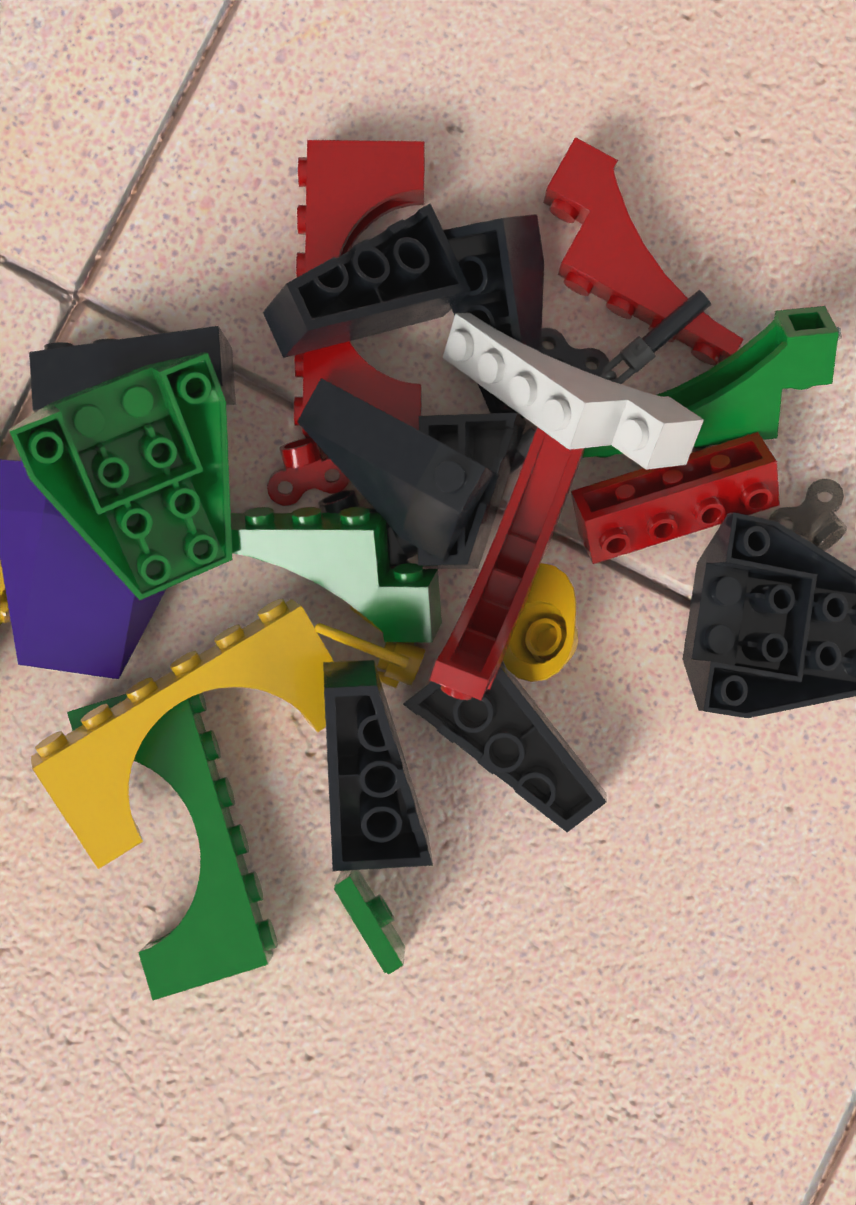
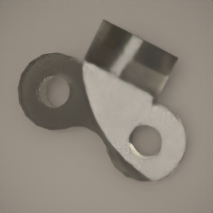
[769,479,847,551]

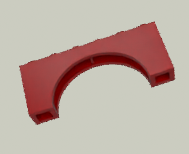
[294,140,425,438]

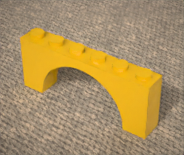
[31,599,334,869]

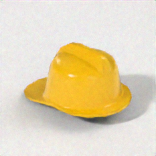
[503,563,578,682]

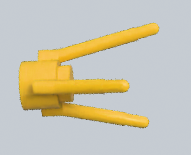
[315,605,425,688]

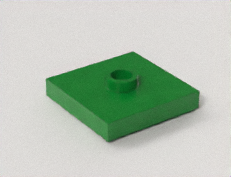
[334,870,405,975]

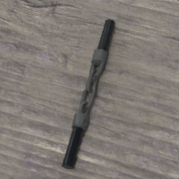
[509,290,711,475]

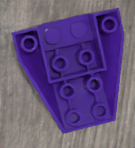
[0,459,166,679]

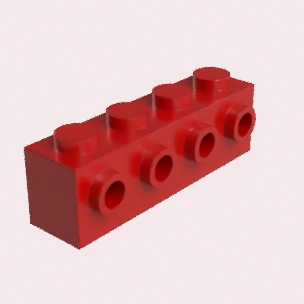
[571,432,780,564]

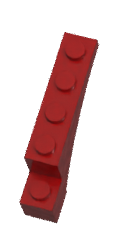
[543,137,744,366]

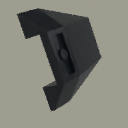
[682,512,856,718]

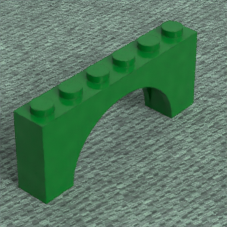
[67,692,278,1001]

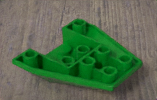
[8,352,233,600]

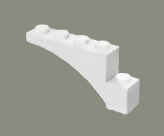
[442,313,704,470]

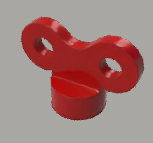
[267,437,349,506]

